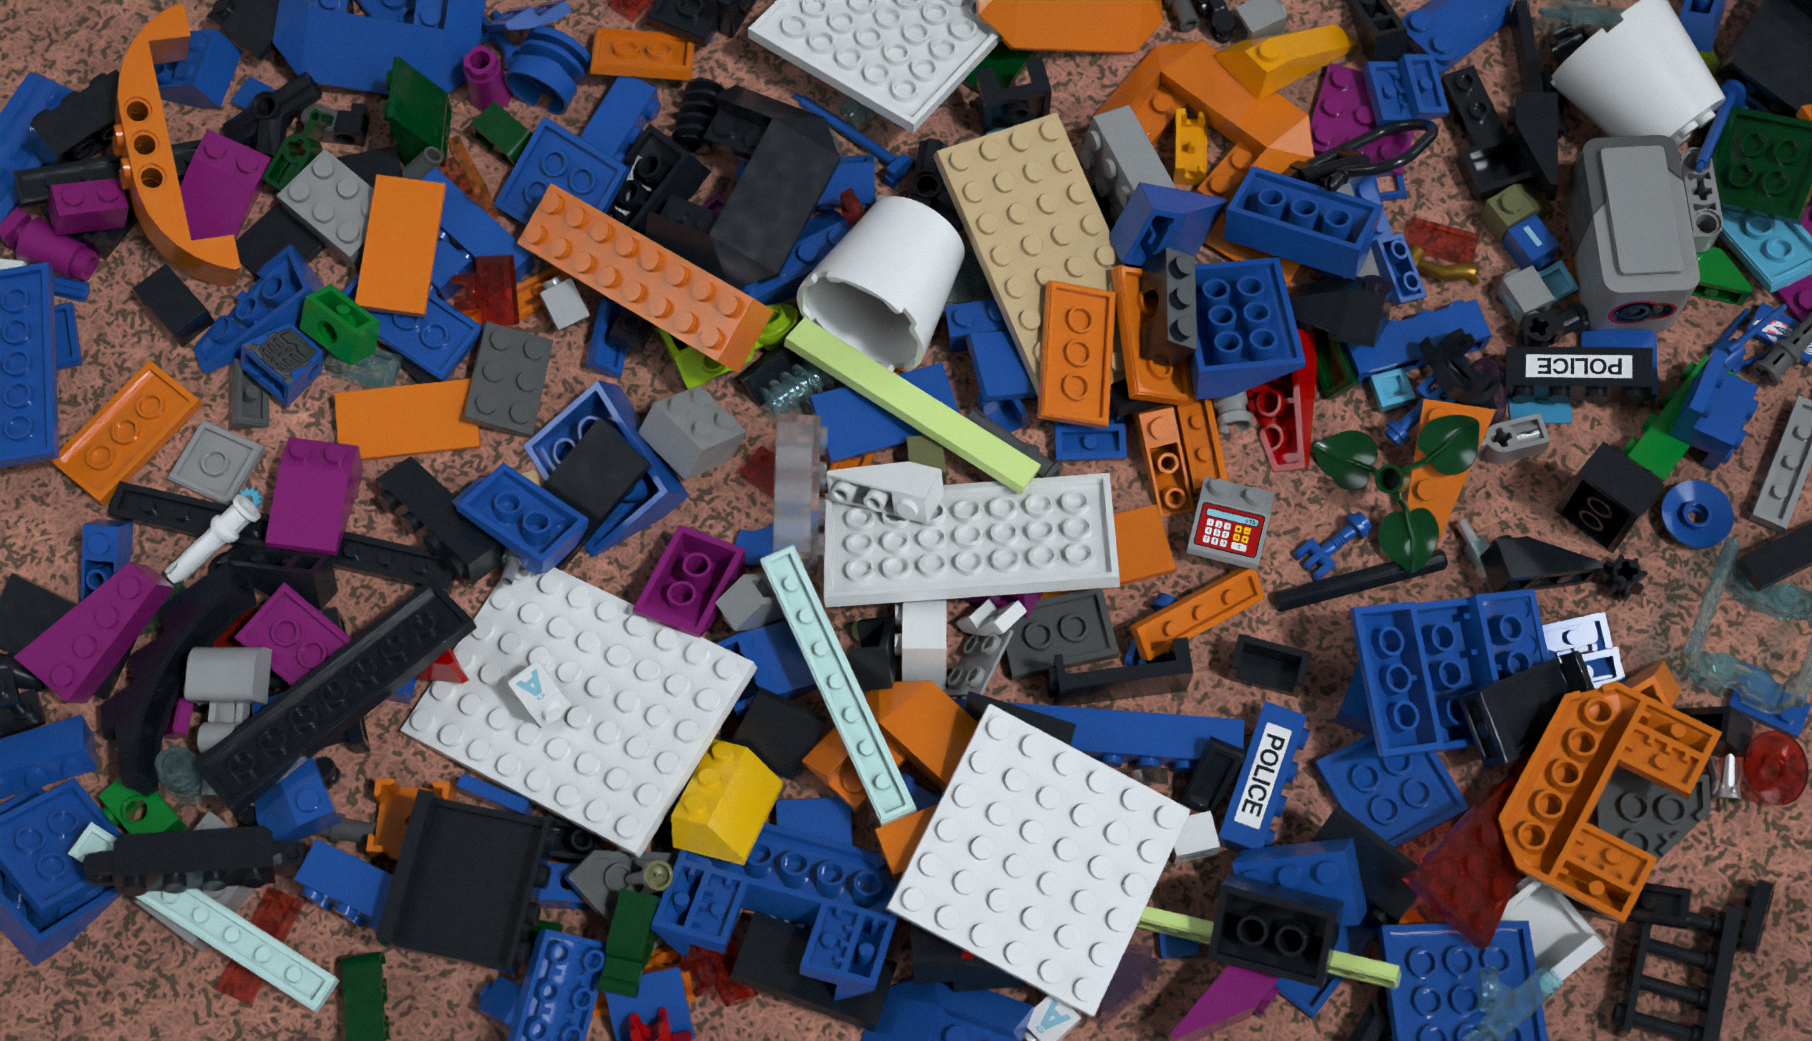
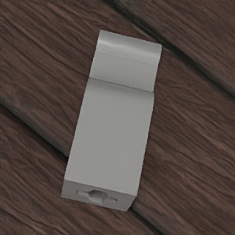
[1477,413,1551,464]

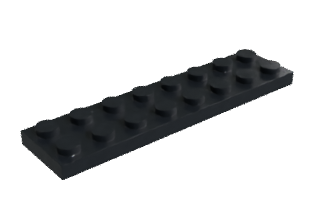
[192,578,477,817]

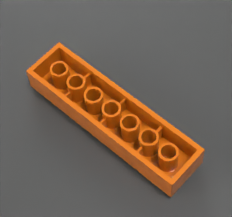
[517,183,774,373]

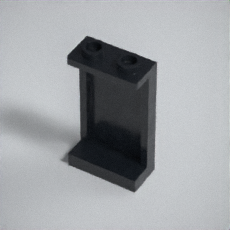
[1046,637,1194,706]
[1458,650,1595,768]

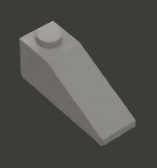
[715,573,822,631]

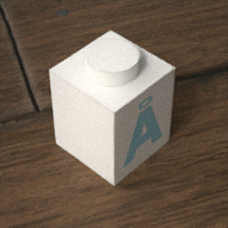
[507,660,572,728]
[1170,811,1220,864]
[1023,995,1081,1041]

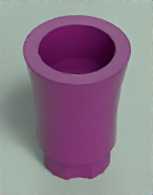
[463,46,513,112]
[16,217,99,282]

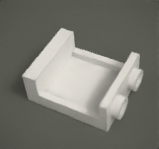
[1483,876,1607,995]

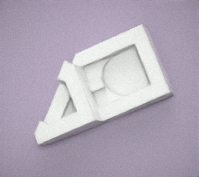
[956,598,1027,636]

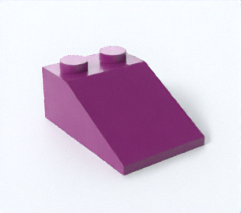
[180,129,271,241]
[265,437,363,556]
[633,524,746,638]
[1167,964,1280,1041]

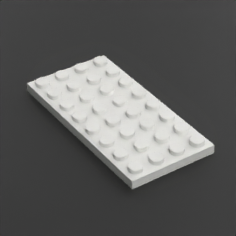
[824,473,1120,608]

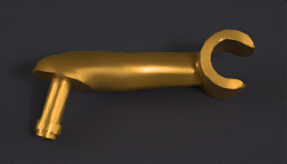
[1408,244,1480,286]

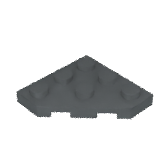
[1594,769,1711,864]
[564,850,679,952]

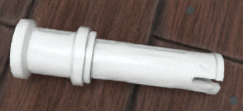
[164,494,261,586]

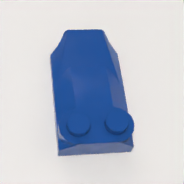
[1402,0,1513,77]
[452,462,589,574]

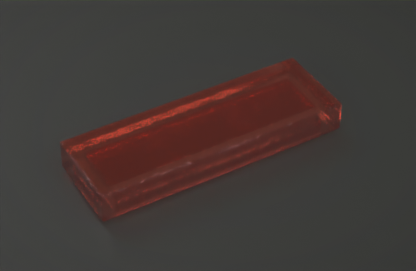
[215,887,305,1006]

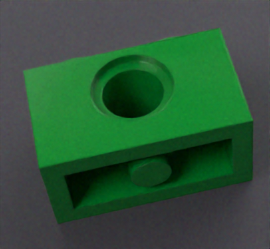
[300,284,381,366]
[98,778,188,834]

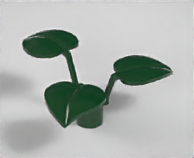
[1313,415,1480,573]

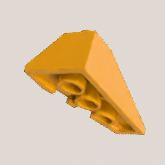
[1215,23,1358,100]

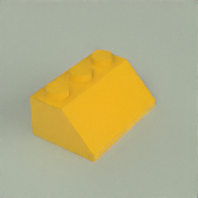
[671,739,783,865]

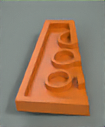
[1406,399,1496,545]

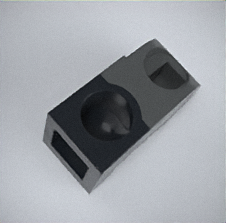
[301,103,371,146]

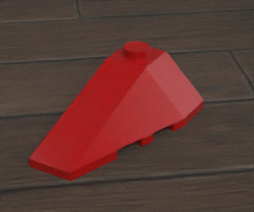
[1246,328,1317,473]

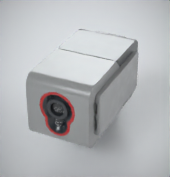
[1563,135,1723,331]

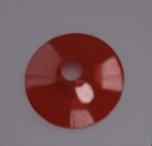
[1743,731,1809,806]

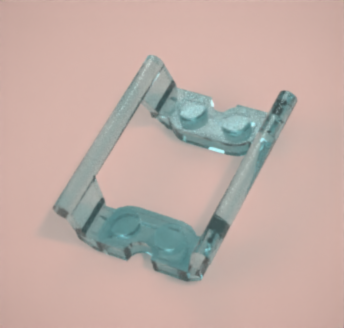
[1683,537,1812,714]

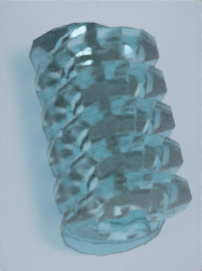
[759,359,837,422]

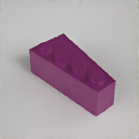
[14,562,175,703]

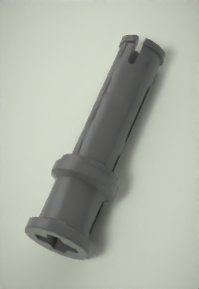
[1752,312,1812,387]
[967,408,1064,478]

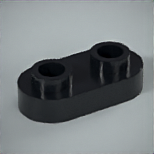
[1737,879,1775,955]

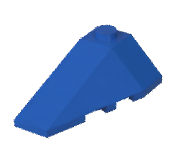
[193,244,325,374]
[252,690,341,842]

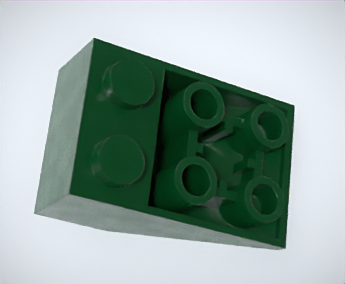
[383,57,452,167]

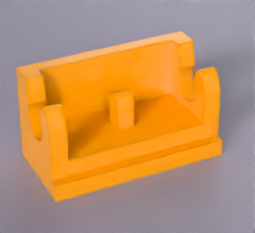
[1173,108,1207,185]

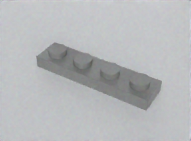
[1749,395,1812,534]

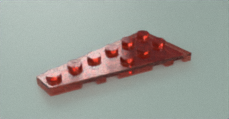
[1402,748,1536,949]

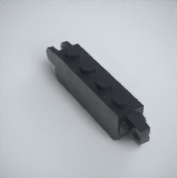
[81,826,304,896]

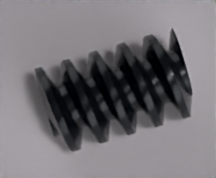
[672,78,726,156]

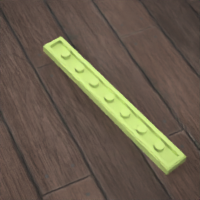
[784,317,1041,495]
[1136,906,1401,989]

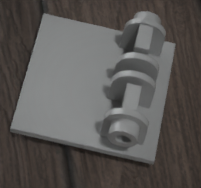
[945,630,1014,699]

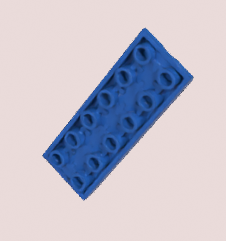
[0,72,79,223]
[507,928,606,1041]

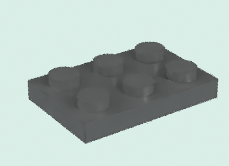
[462,321,553,439]
[1005,588,1119,681]

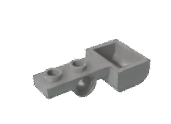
[184,647,272,796]

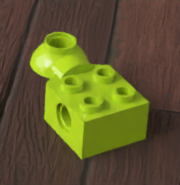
[657,303,798,389]

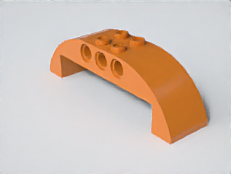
[112,3,241,287]

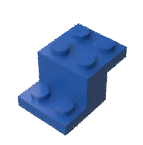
[1669,348,1759,471]

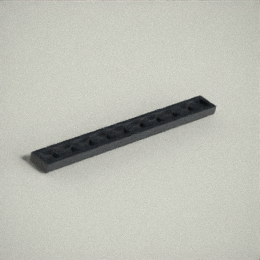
[108,481,456,594]

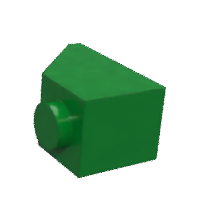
[1691,247,1752,306]

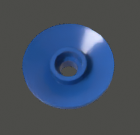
[1661,480,1734,549]

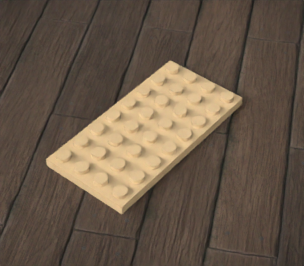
[933,112,1127,396]

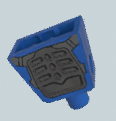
[240,324,325,407]

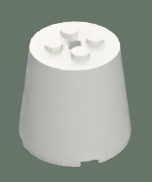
[1550,0,1726,148]
[797,196,965,372]

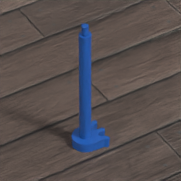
[1695,79,1746,173]
[793,92,914,189]

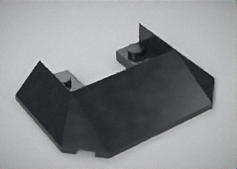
[645,85,841,291]

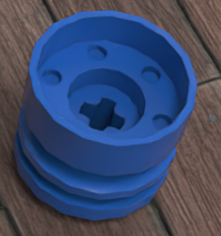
[504,26,591,115]

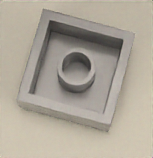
[638,385,747,480]

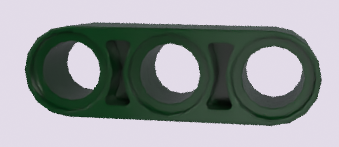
[342,951,390,1041]

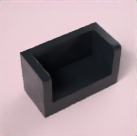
[133,264,215,347]
[850,616,900,691]
[1227,634,1311,698]

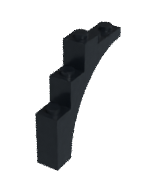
[100,561,257,797]

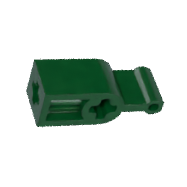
[471,101,533,168]
[262,108,334,191]
[598,889,661,999]

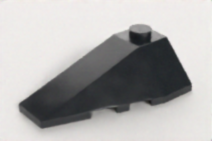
[606,124,712,236]
[1287,275,1394,348]

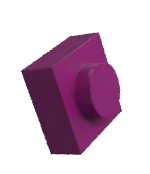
[0,206,32,251]

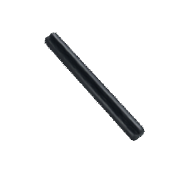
[1274,549,1448,612]

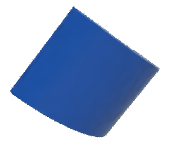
[1349,589,1549,758]

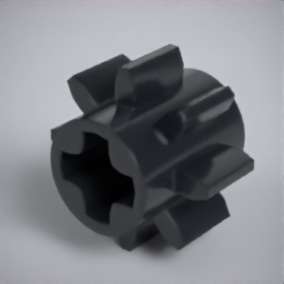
[1550,23,1590,64]
[1598,554,1648,602]

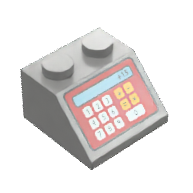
[1186,476,1275,570]

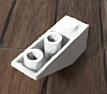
[826,461,944,524]

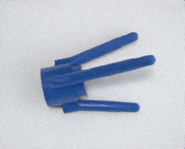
[1707,304,1787,374]

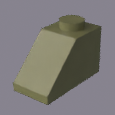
[1479,184,1555,243]

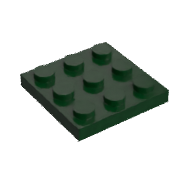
[1712,106,1812,225]

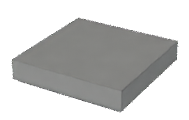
[167,420,265,506]

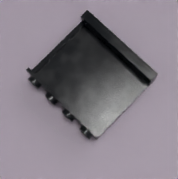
[1714,0,1812,119]
[376,789,561,974]

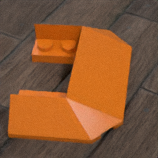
[976,0,1163,54]
[1092,40,1314,215]
[802,680,978,812]
[1498,681,1722,925]

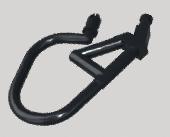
[1282,119,1439,192]

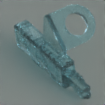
[1538,0,1628,27]
[1462,964,1563,1041]

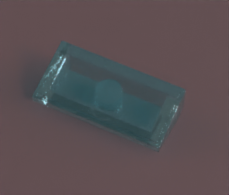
[323,348,403,389]

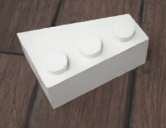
[895,599,947,690]

